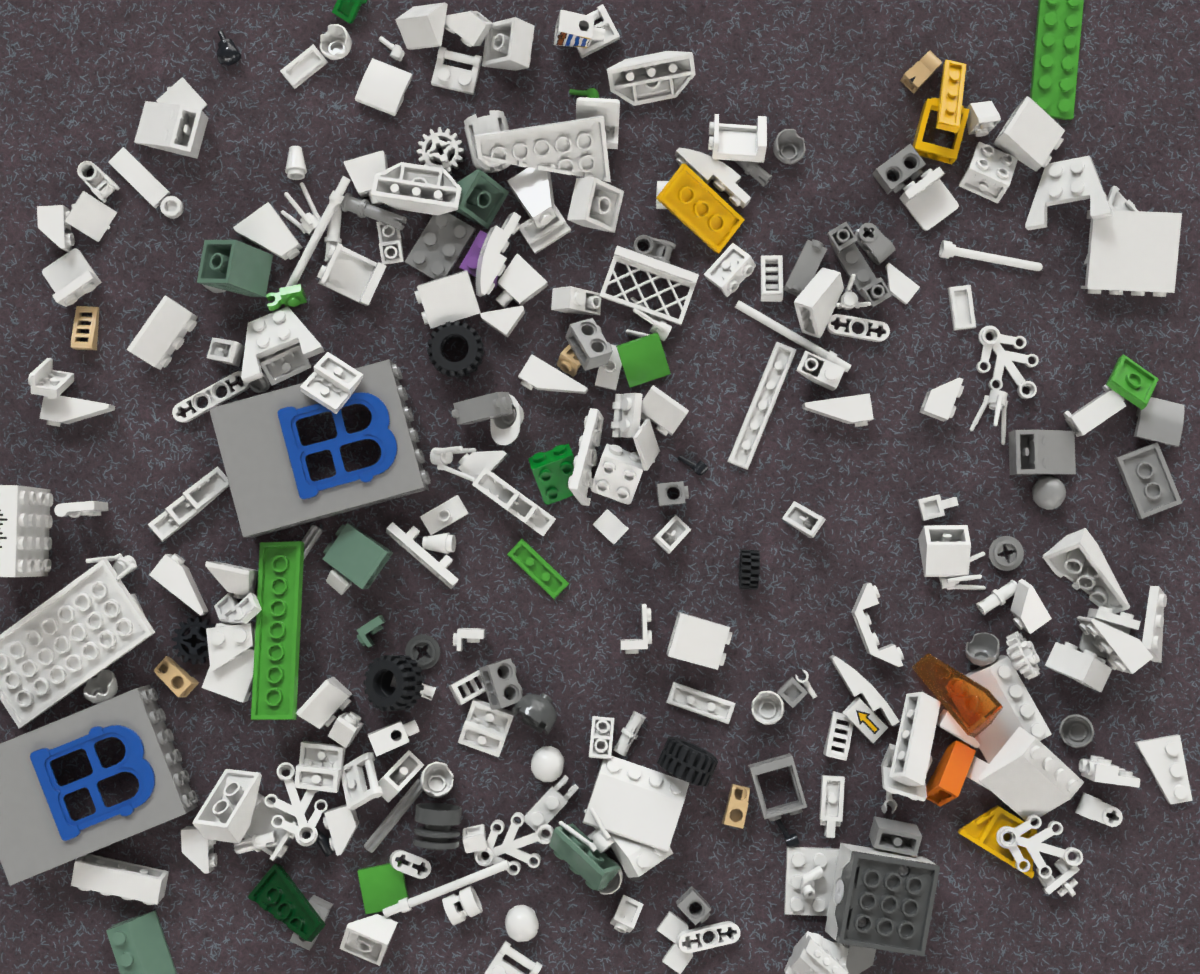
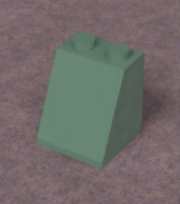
[197,240,273,297]
[323,523,394,589]

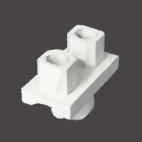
[1037,858,1080,897]

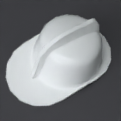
[490,394,524,445]

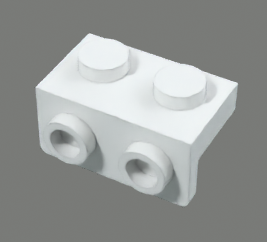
[28,358,74,399]

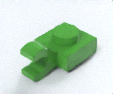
[266,284,307,311]

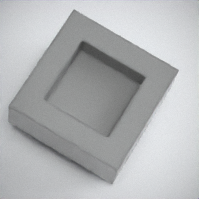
[777,676,808,708]

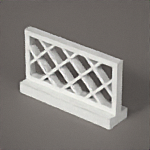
[599,246,699,326]

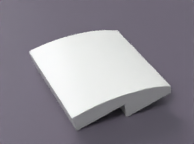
[355,58,412,116]
[300,352,363,414]
[458,698,514,757]
[294,741,346,793]

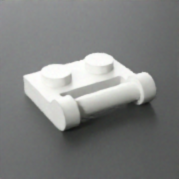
[576,4,620,58]
[431,46,482,95]
[54,501,108,518]
[341,752,383,810]
[484,941,542,974]

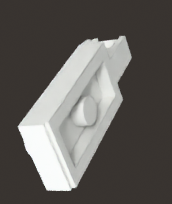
[819,775,845,838]

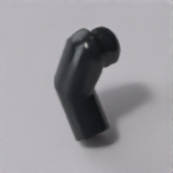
[305,828,335,857]

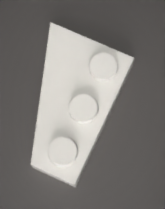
[1142,586,1167,663]
[1134,734,1193,804]

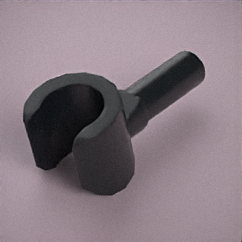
[678,455,708,476]
[775,819,799,847]

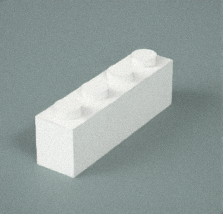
[889,692,941,787]
[71,854,169,905]

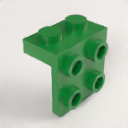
[528,444,574,505]

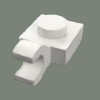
[917,494,958,521]

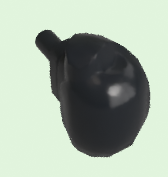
[217,30,241,66]

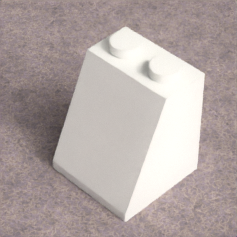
[993,96,1065,171]
[666,612,732,670]

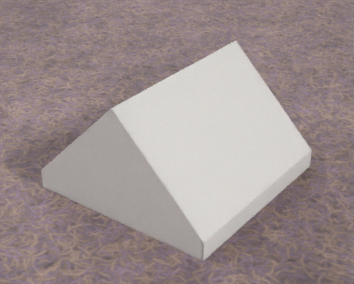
[395,2,448,50]

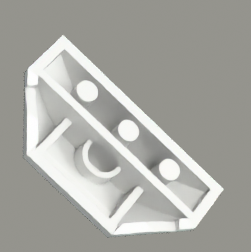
[607,51,696,106]
[371,162,462,216]

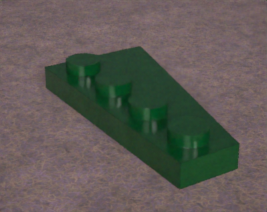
[248,863,326,942]

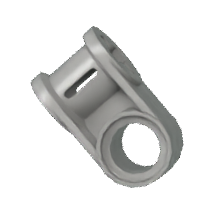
[855,223,895,265]
[633,235,676,264]

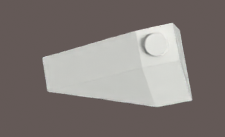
[1043,528,1130,614]

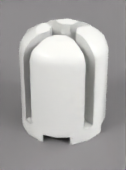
[464,110,511,173]

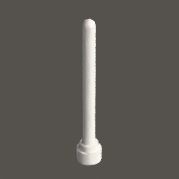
[939,240,1043,271]

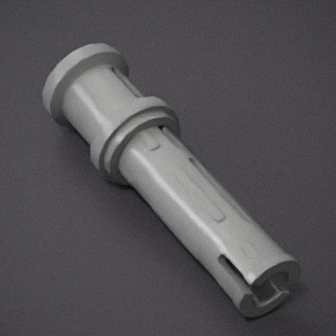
[341,193,407,230]

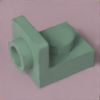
[357,615,386,648]

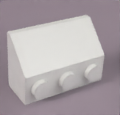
[127,295,198,370]

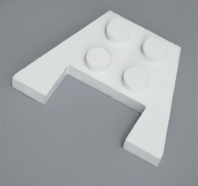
[1025,156,1113,230]
[241,306,324,384]

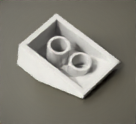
[192,769,262,844]
[608,832,673,878]

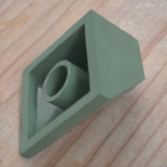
[455,169,509,229]

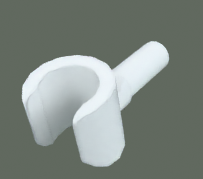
[379,36,405,61]
[795,670,817,699]
[881,791,897,814]

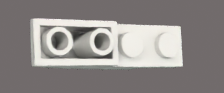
[675,148,751,208]
[475,212,521,297]

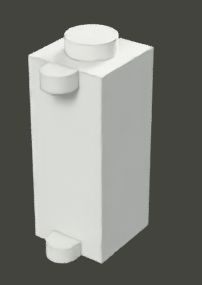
[1063,384,1126,437]

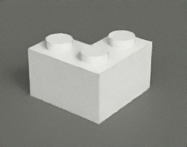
[1045,642,1112,692]

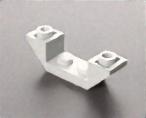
[851,583,904,667]

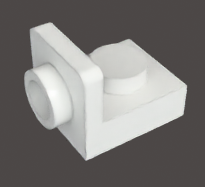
[453,628,485,651]
[610,895,644,933]

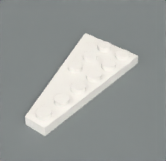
[473,116,611,182]

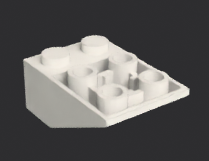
[134,101,208,159]
[1077,616,1154,674]

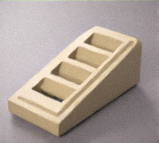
[71,306,99,350]

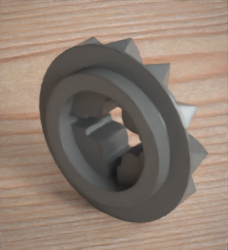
[405,634,441,670]

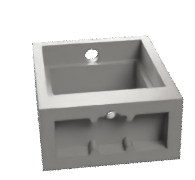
[748,753,807,821]

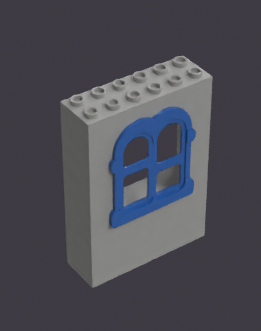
[209,359,431,538]
[0,685,198,886]

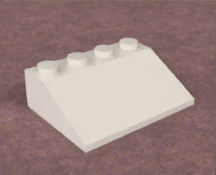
[945,655,1052,764]
[977,727,1084,822]
[583,756,689,852]

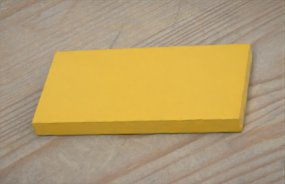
[656,164,745,254]

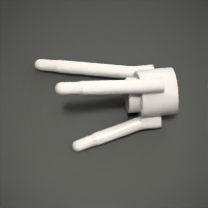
[281,182,321,236]
[835,274,871,310]
[626,297,672,341]
[969,390,1008,445]
[430,446,476,481]
[939,552,986,590]
[86,553,137,581]
[559,808,614,853]

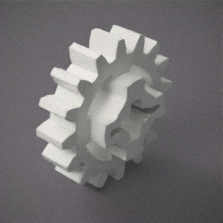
[417,127,465,174]
[1006,631,1040,680]

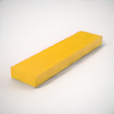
[936,59,966,133]

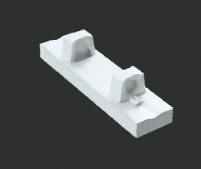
[386,522,459,590]

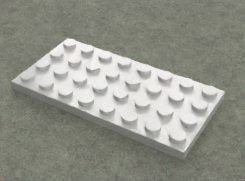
[0,559,155,729]

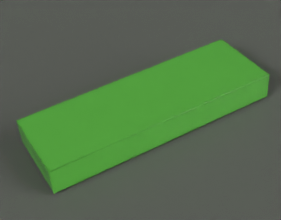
[507,539,569,599]

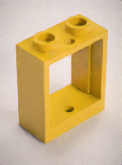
[913,98,970,164]

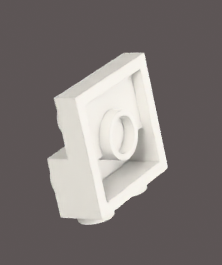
[1079,755,1140,788]

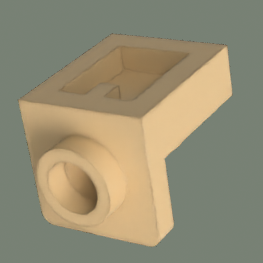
[557,344,581,377]

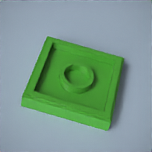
[616,332,671,388]
[1106,354,1159,410]
[357,861,409,914]

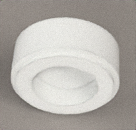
[160,196,184,219]

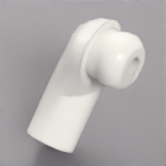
[800,865,825,898]

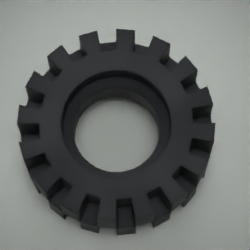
[738,549,760,590]

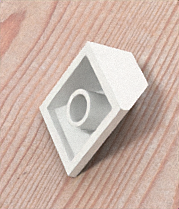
[205,561,258,599]
[339,914,398,966]

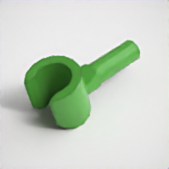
[569,88,599,98]

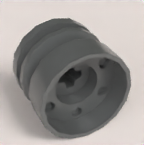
[413,803,462,850]

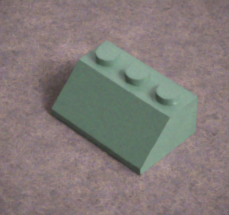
[549,823,621,891]
[106,910,177,974]

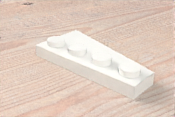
[568,408,604,506]

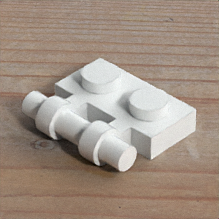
[611,393,643,438]

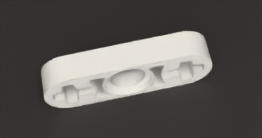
[826,314,890,342]
[676,921,740,953]

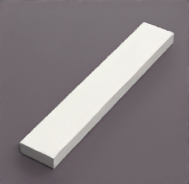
[727,342,796,470]

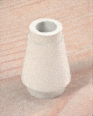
[285,146,307,180]
[422,533,456,554]

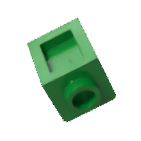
[332,0,367,24]

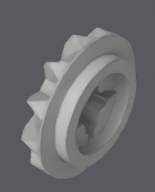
[988,536,1024,571]

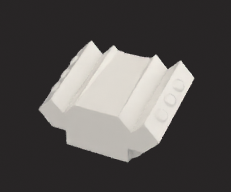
[784,931,849,974]

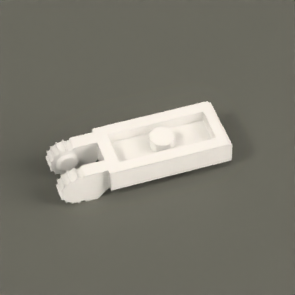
[524,775,579,832]

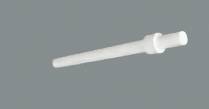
[286,176,351,287]
[735,300,852,372]
[383,860,510,918]

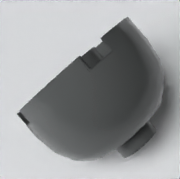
[512,693,557,735]

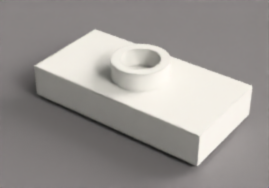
[595,344,622,391]
[420,495,469,535]

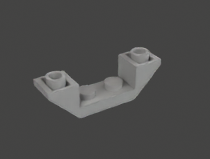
[827,222,892,307]

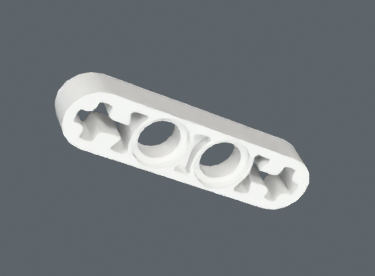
[172,371,250,423]

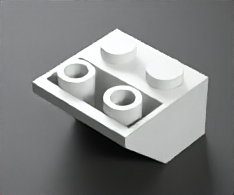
[918,525,971,577]

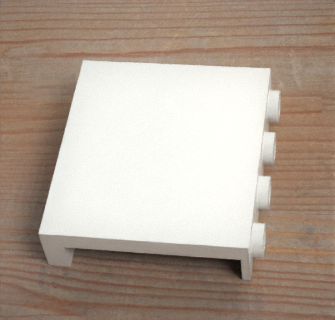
[1081,210,1182,297]

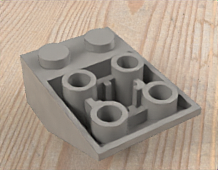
[1008,430,1076,475]

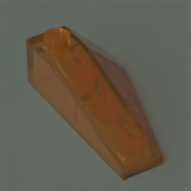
[912,653,1003,738]

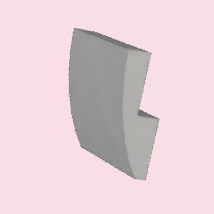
[1133,397,1185,447]

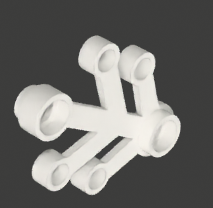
[976,326,1039,399]
[264,762,328,846]
[474,812,554,875]
[996,814,1083,879]

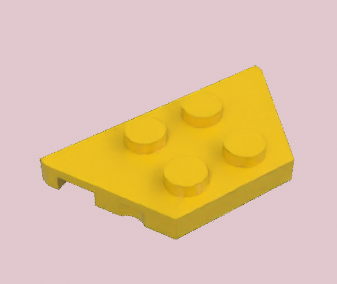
[958,805,1037,878]

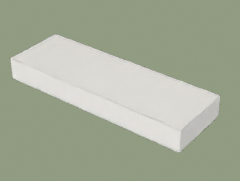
[108,147,171,208]
[666,682,736,724]

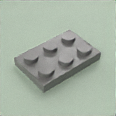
[405,213,476,280]
[1114,442,1182,519]

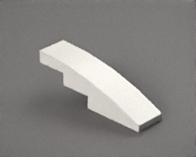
[148,466,229,542]
[472,467,556,536]
[829,655,900,726]

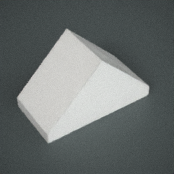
[480,306,525,338]
[207,337,245,367]
[782,501,826,538]
[653,515,691,554]

